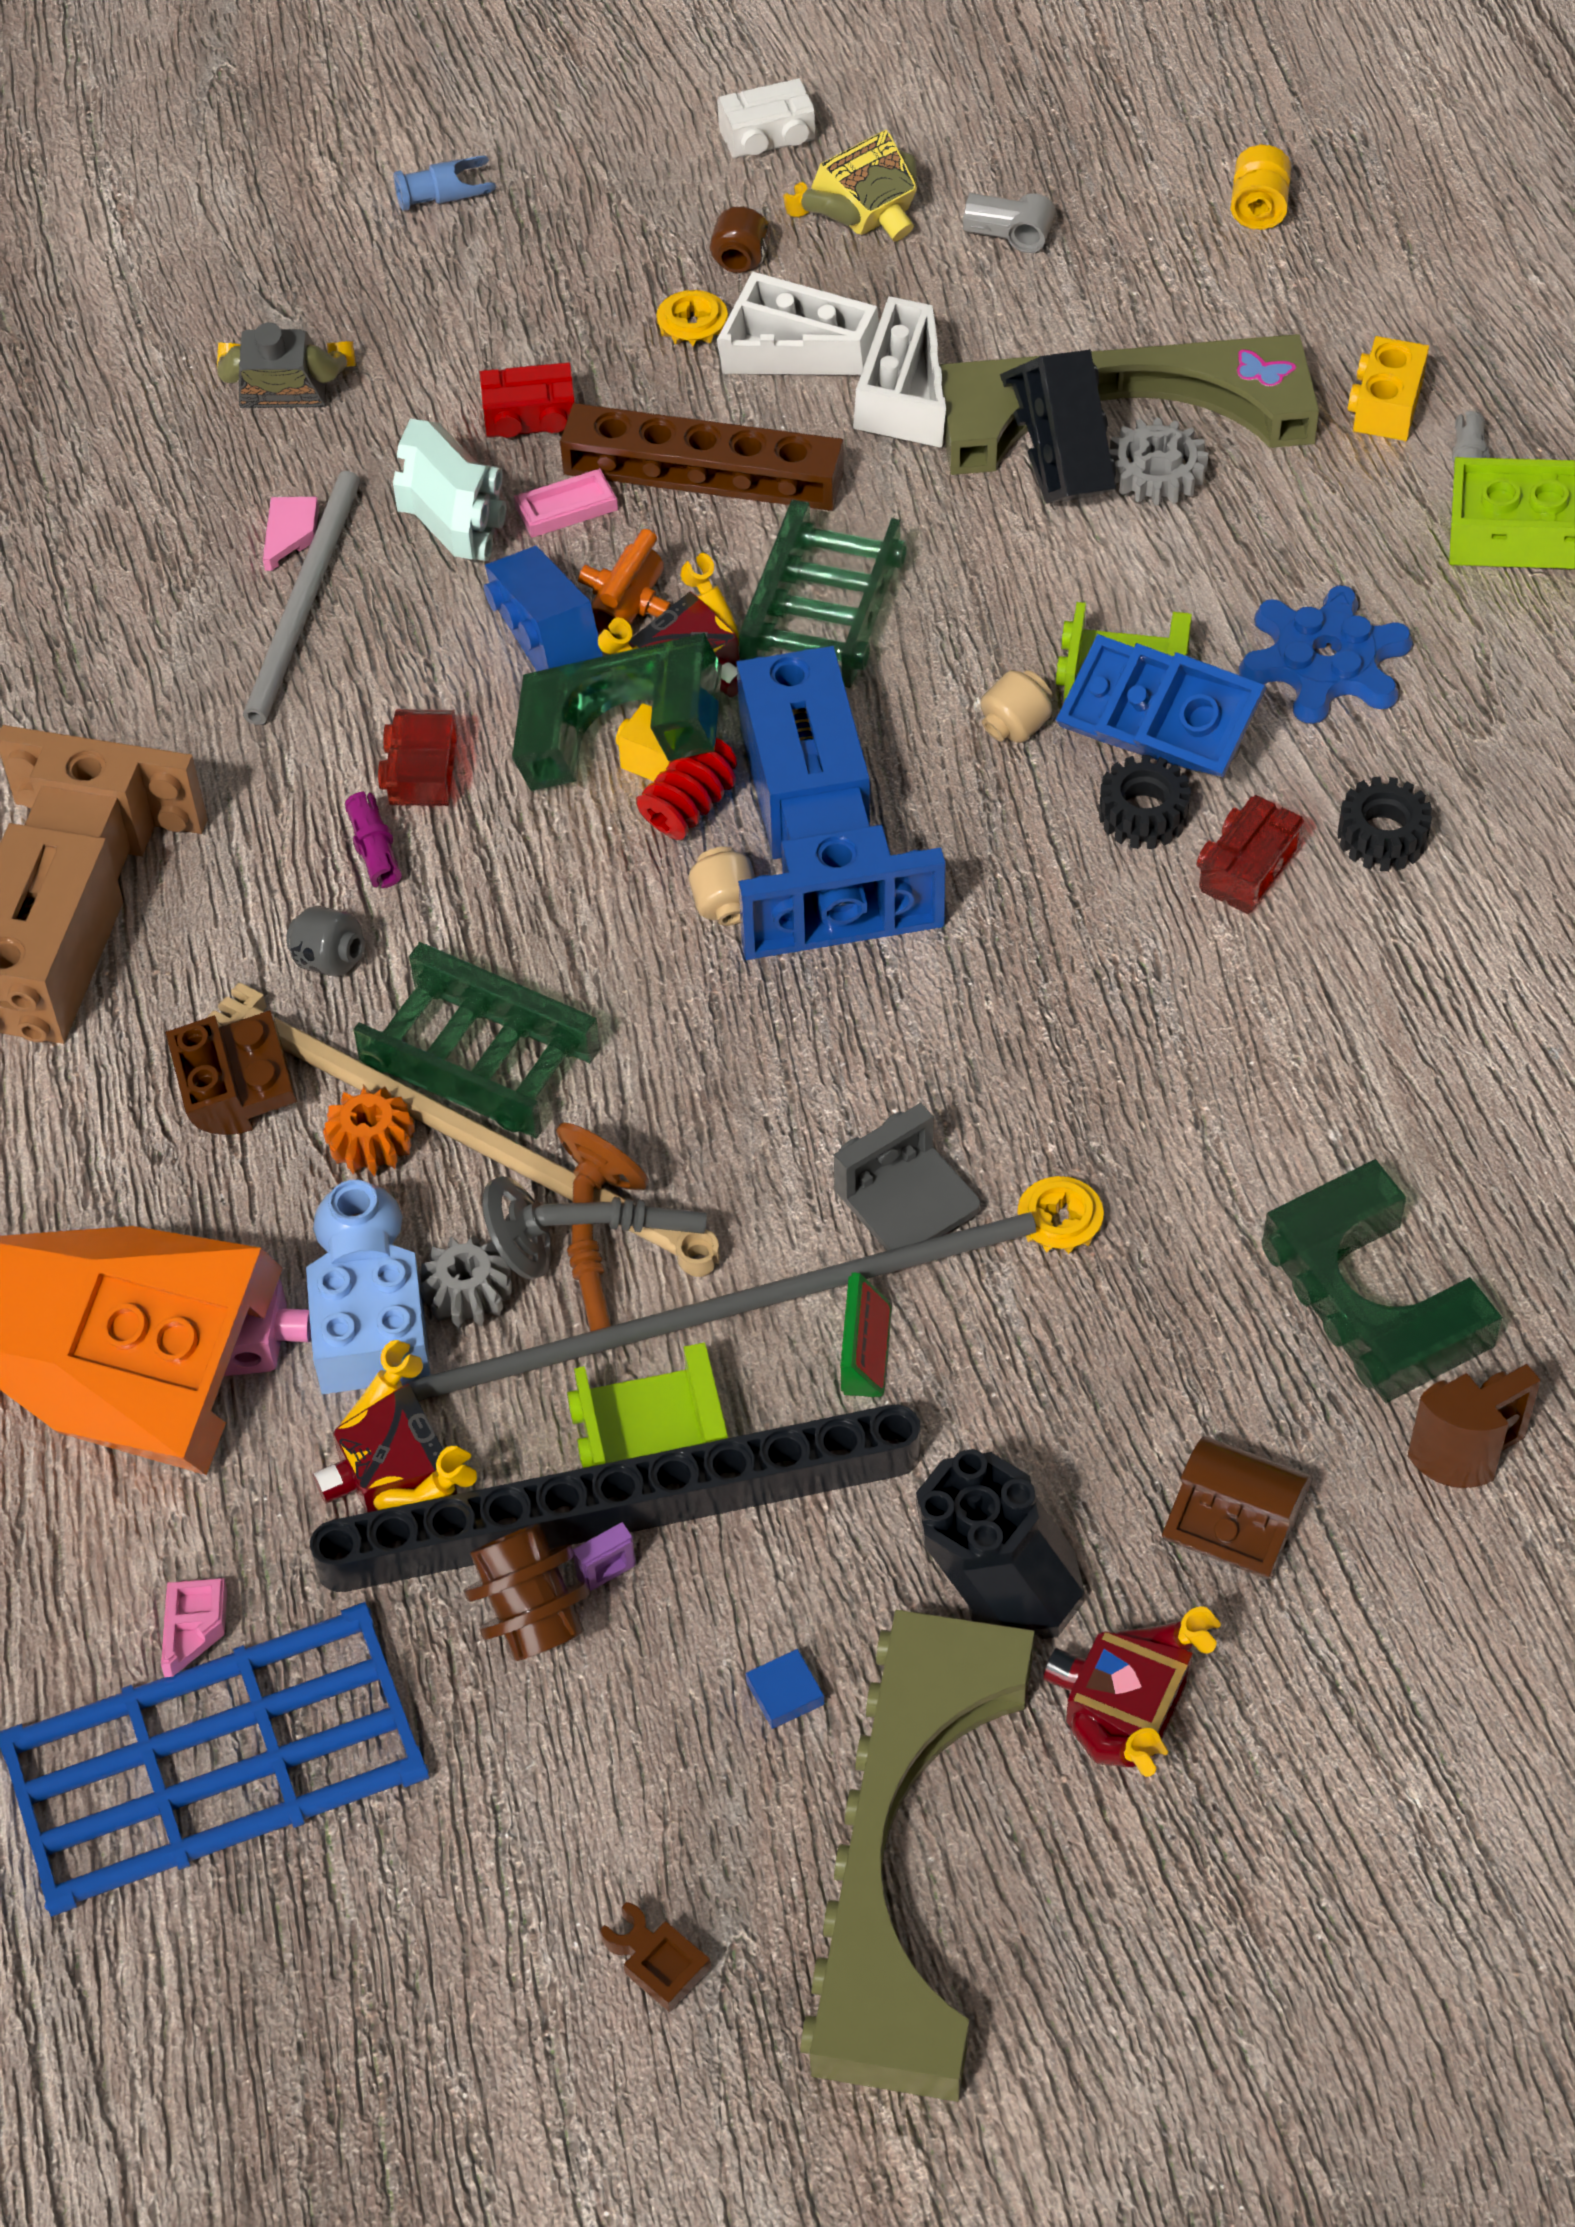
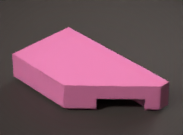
[161,1578,227,1678]

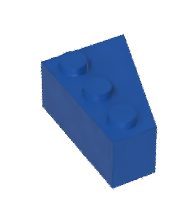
[484,545,610,704]

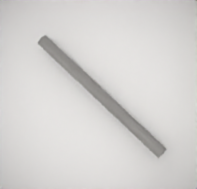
[243,471,361,725]

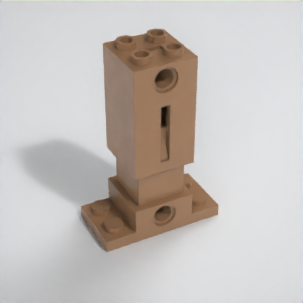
[0,725,208,1044]

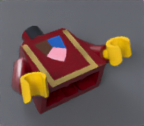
[1043,1606,1221,1777]

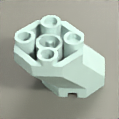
[393,419,507,561]

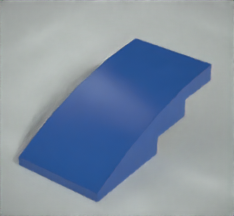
[1056,634,1267,777]

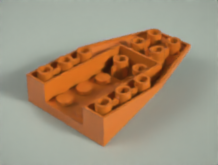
[0,1226,283,1475]

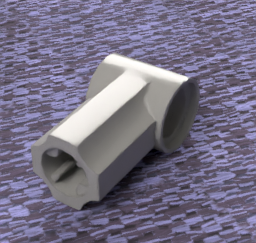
[963,193,1056,253]

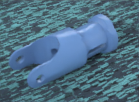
[394,156,496,211]

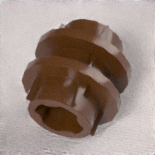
[463,1523,591,1661]

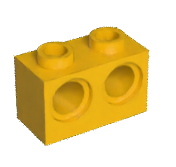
[1348,336,1430,441]

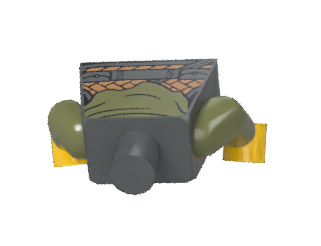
[217,322,356,408]

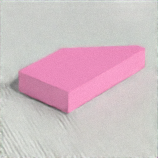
[263,497,319,571]

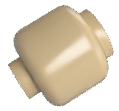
[980,670,1053,743]
[689,847,755,926]

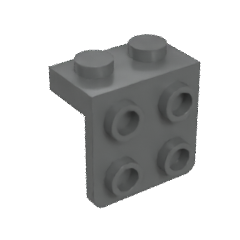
[834,1103,980,1251]

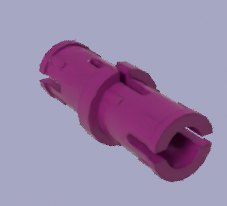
[344,792,402,888]

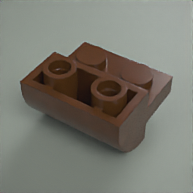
[165,1010,298,1135]
[1407,1364,1541,1488]
[1161,1436,1313,1581]

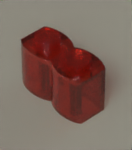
[378,709,458,806]

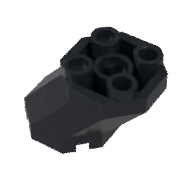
[916,1449,1084,1640]

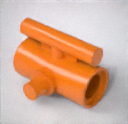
[578,529,671,639]

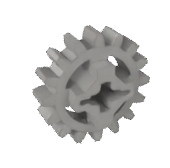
[1109,417,1208,505]

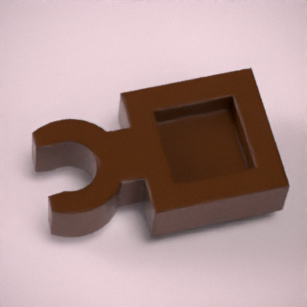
[600,1902,711,2012]

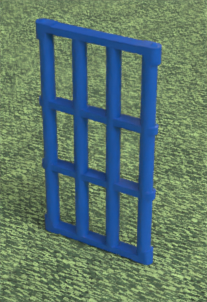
[0,1602,429,1917]

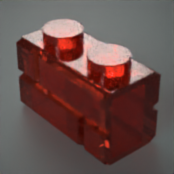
[1196,795,1305,914]

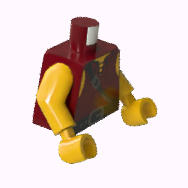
[598,553,741,703]
[312,1340,477,1513]

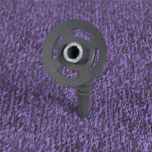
[482,1176,707,1280]

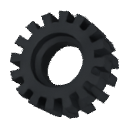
[1099,755,1191,849]
[1337,776,1432,871]

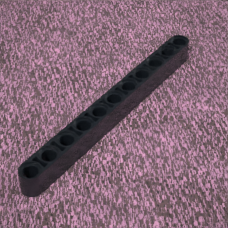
[310,1405,920,1592]

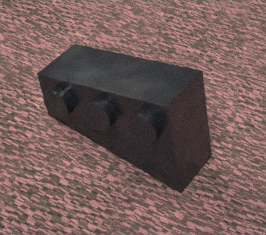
[1000,349,1116,504]

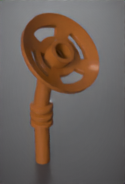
[556,1122,649,1332]

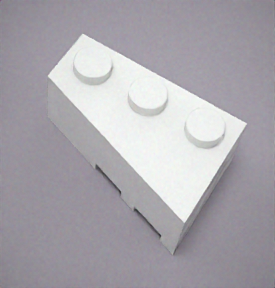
[717,271,879,375]
[853,296,946,448]

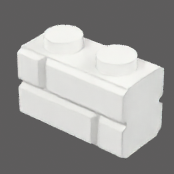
[717,78,815,159]

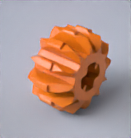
[323,1084,415,1177]

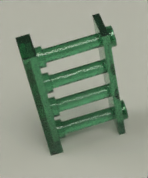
[739,499,907,688]
[353,942,600,1139]

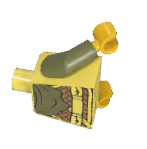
[783,129,918,242]

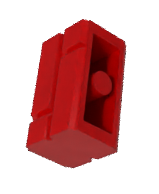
[479,362,574,438]

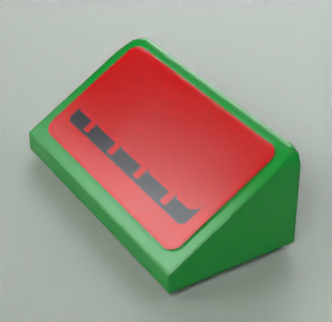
[840,1272,891,1397]

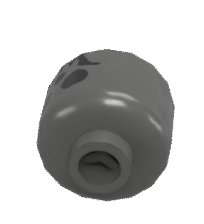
[286,906,365,977]

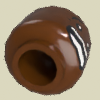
[709,206,771,273]

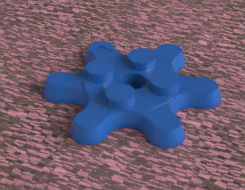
[1239,585,1413,724]

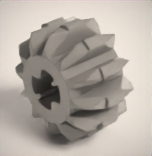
[420,1233,512,1329]

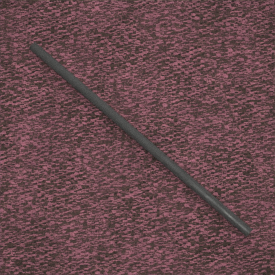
[402,1212,1036,1401]

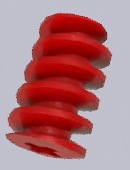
[636,733,737,840]

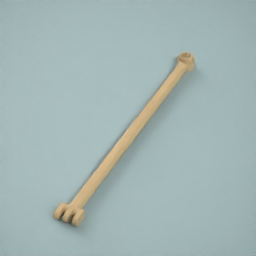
[207,983,720,1277]

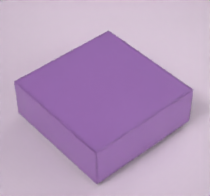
[573,1522,636,1591]

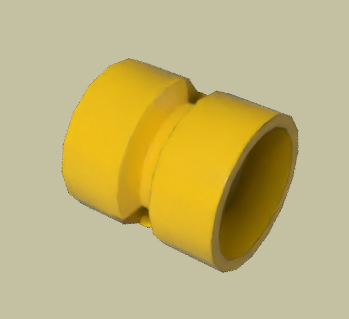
[1230,144,1292,230]

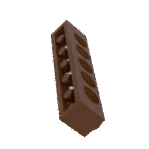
[560,403,844,511]

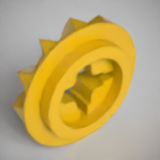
[656,290,728,347]
[1017,1176,1104,1254]

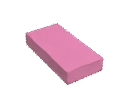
[514,469,618,538]

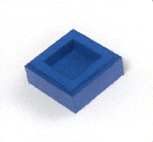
[745,1649,824,1729]

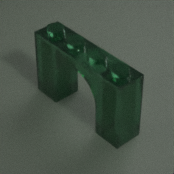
[512,633,722,791]
[1261,1159,1503,1404]

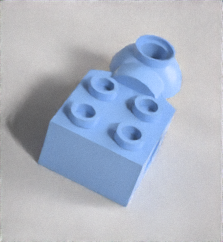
[306,1180,431,1394]

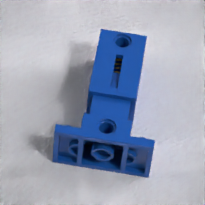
[736,646,945,960]

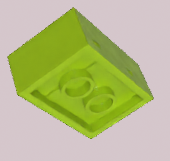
[1449,457,1575,569]

